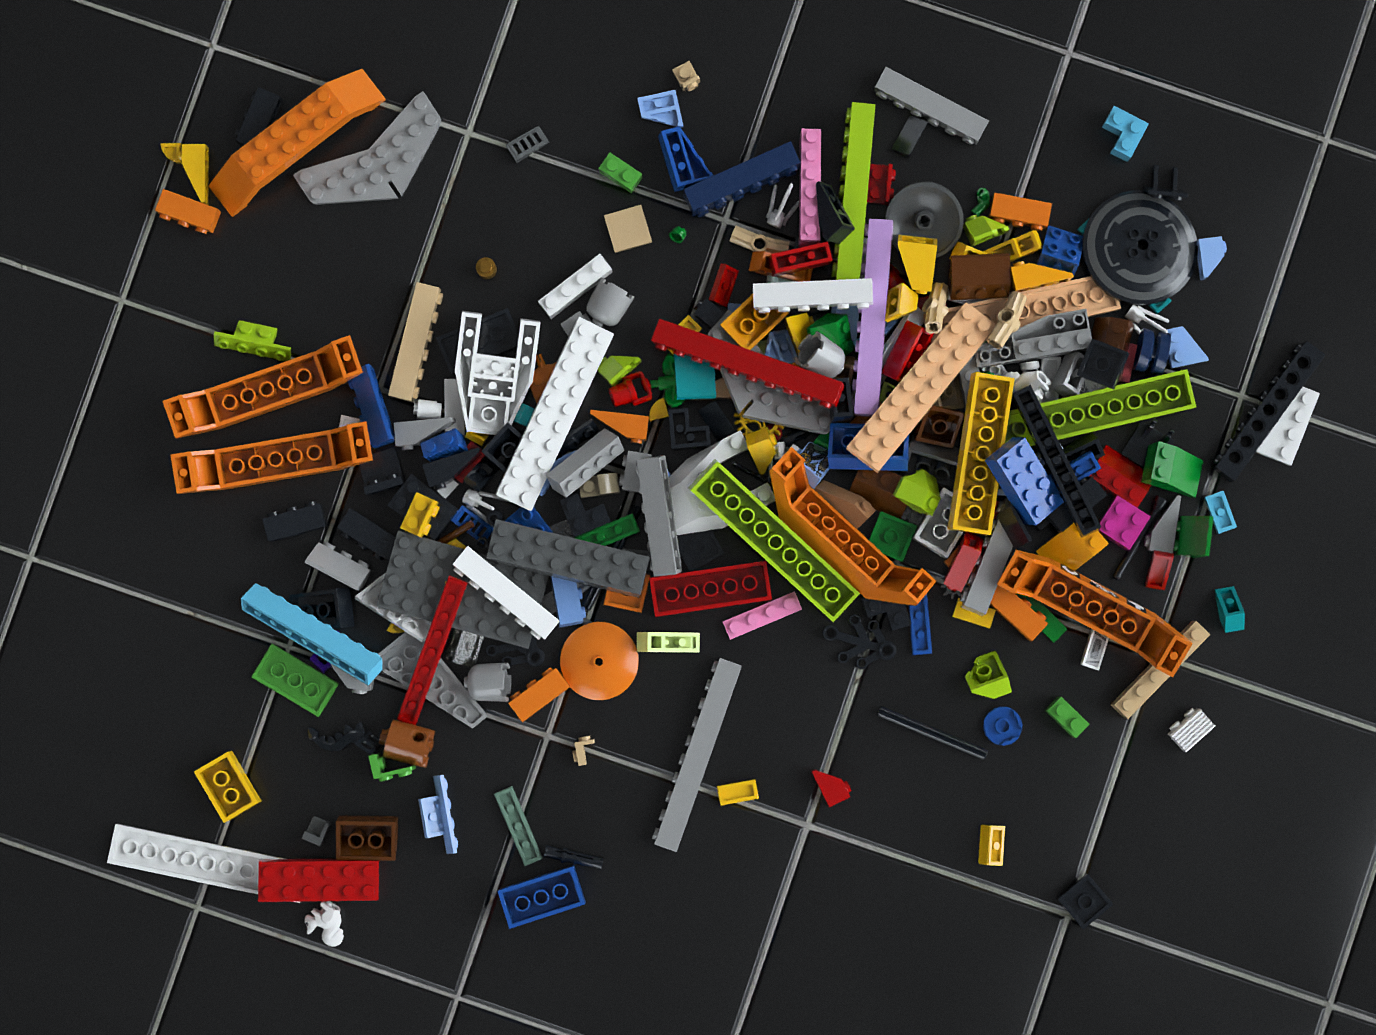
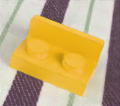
[400,492,440,538]

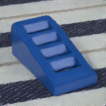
[451,505,494,544]

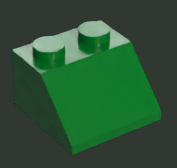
[806,313,854,357]

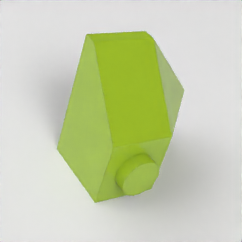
[963,215,1009,247]
[597,356,641,387]
[893,469,941,516]
[965,651,1012,699]

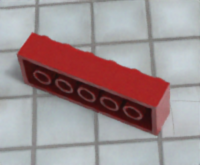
[649,561,772,617]
[258,859,379,902]

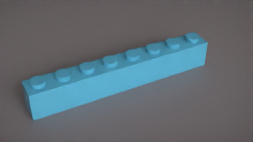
[241,583,383,685]

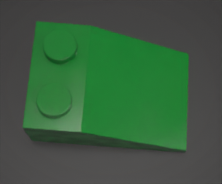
[1141,441,1203,498]
[1173,516,1213,558]

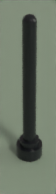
[1113,495,1170,580]

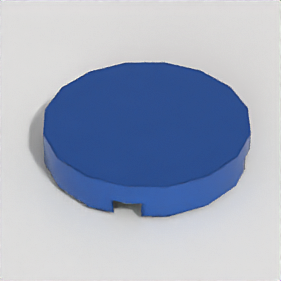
[983,706,1023,746]

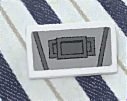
[1080,629,1109,671]

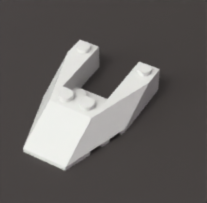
[455,311,541,435]
[669,430,775,535]

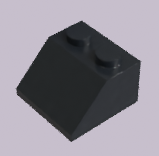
[481,422,522,474]

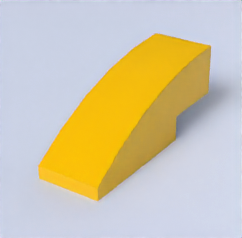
[983,230,1043,262]

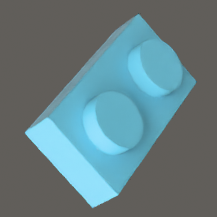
[1204,491,1237,534]

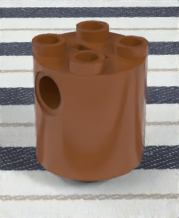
[379,720,435,768]

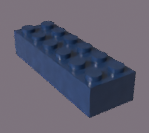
[684,141,801,217]

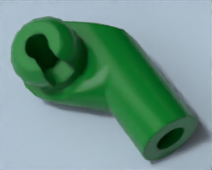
[971,188,990,217]

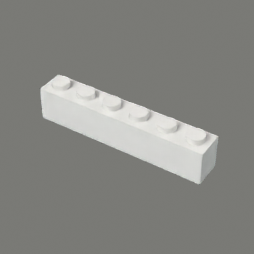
[753,278,873,313]
[452,546,559,640]

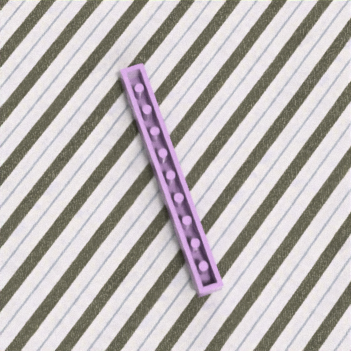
[852,219,893,417]

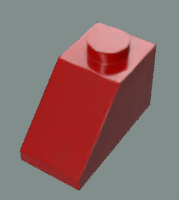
[811,769,852,807]

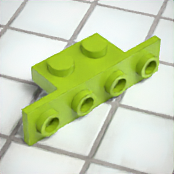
[214,320,291,361]

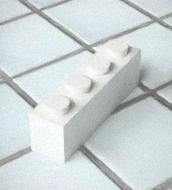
[538,254,612,319]

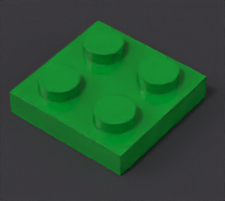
[869,511,917,562]

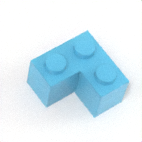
[1102,106,1149,162]

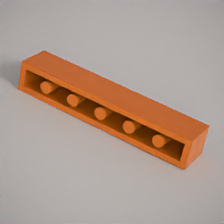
[943,545,1048,641]

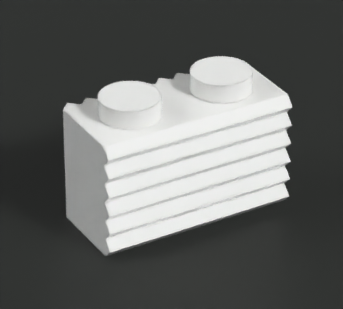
[1168,708,1215,752]

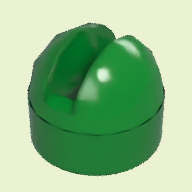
[669,226,686,243]

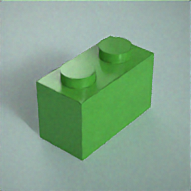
[599,153,642,194]
[1045,696,1090,738]

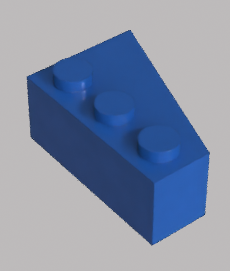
[658,126,714,192]

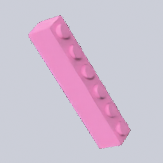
[799,128,821,247]

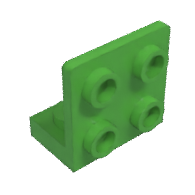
[369,753,416,782]

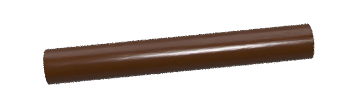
[437,520,474,544]

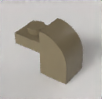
[579,473,620,498]

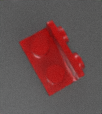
[867,164,896,205]

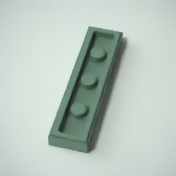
[494,786,543,866]

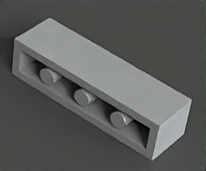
[546,428,625,497]

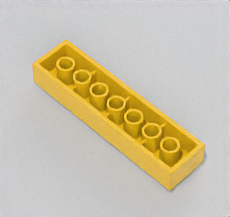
[948,372,1015,535]

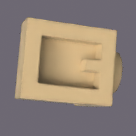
[672,61,700,91]

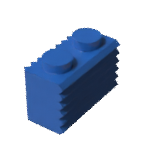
[420,428,468,462]

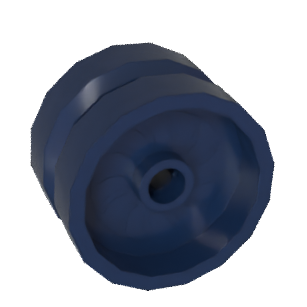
[1133,328,1171,376]

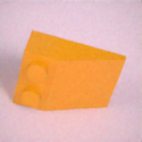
[1010,261,1074,293]
[720,294,789,350]
[1036,523,1109,571]

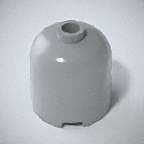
[586,277,635,327]
[795,331,845,378]
[464,663,511,702]

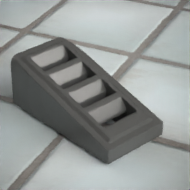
[506,126,549,163]

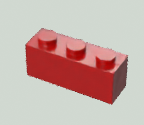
[768,242,833,277]
[882,320,934,382]

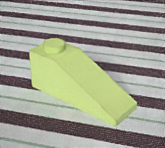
[637,632,700,652]

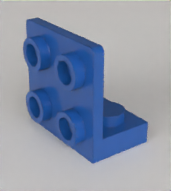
[1036,226,1083,279]

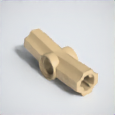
[729,226,790,254]
[922,282,949,334]
[987,291,1027,349]

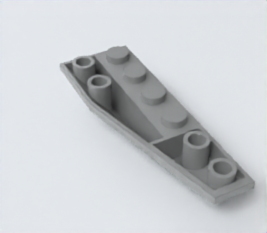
[974,309,1092,368]

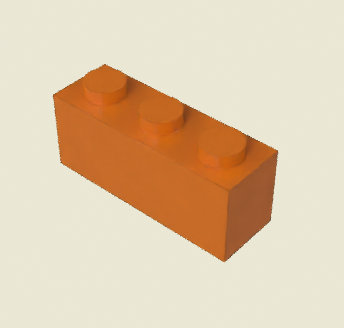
[155,189,221,234]
[988,193,1052,231]
[508,667,570,722]

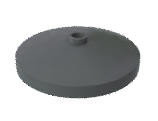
[885,181,963,258]

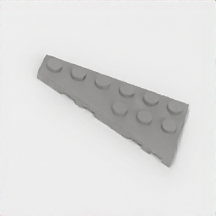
[378,632,488,728]

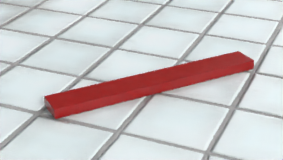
[397,575,468,725]

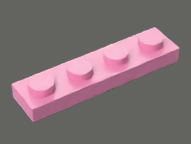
[723,591,802,640]

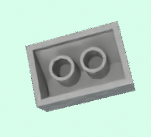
[304,541,373,591]

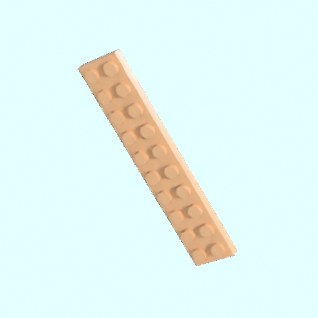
[923,276,1121,345]
[846,302,996,473]

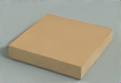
[604,205,652,253]

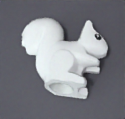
[1004,371,1051,401]
[305,901,344,947]

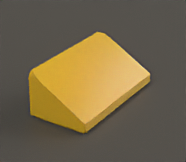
[978,825,1005,866]

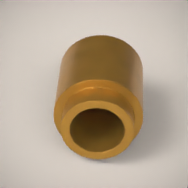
[476,257,497,279]

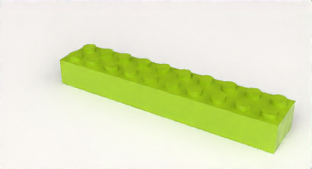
[831,102,876,280]
[1005,369,1196,446]
[688,459,860,622]

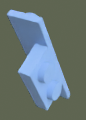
[418,775,458,854]

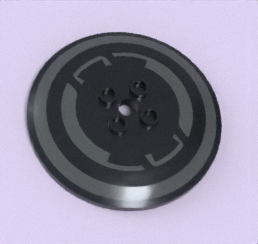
[1082,190,1198,305]

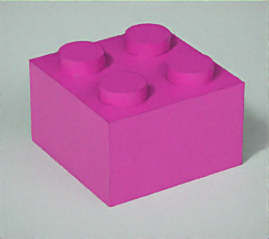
[1098,495,1151,550]

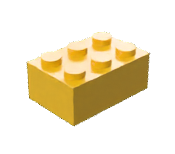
[194,751,261,823]

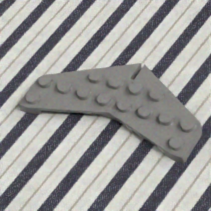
[293,91,441,205]
[708,309,831,434]

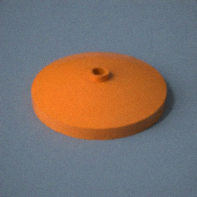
[560,622,639,700]

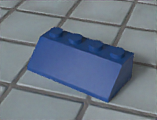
[348,364,395,449]
[828,423,909,471]

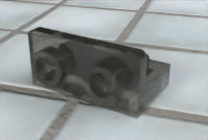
[446,628,484,668]

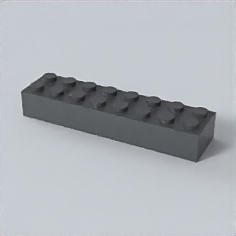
[486,519,650,598]

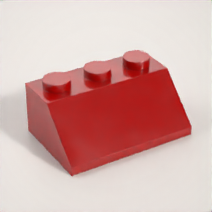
[1086,445,1151,508]

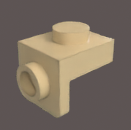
[572,736,595,766]

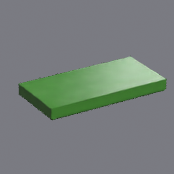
[252,643,339,717]

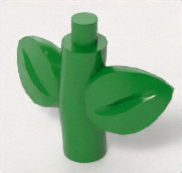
[650,354,685,407]

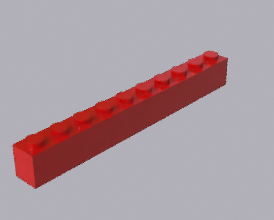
[651,319,845,409]

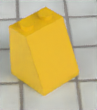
[898,235,937,294]

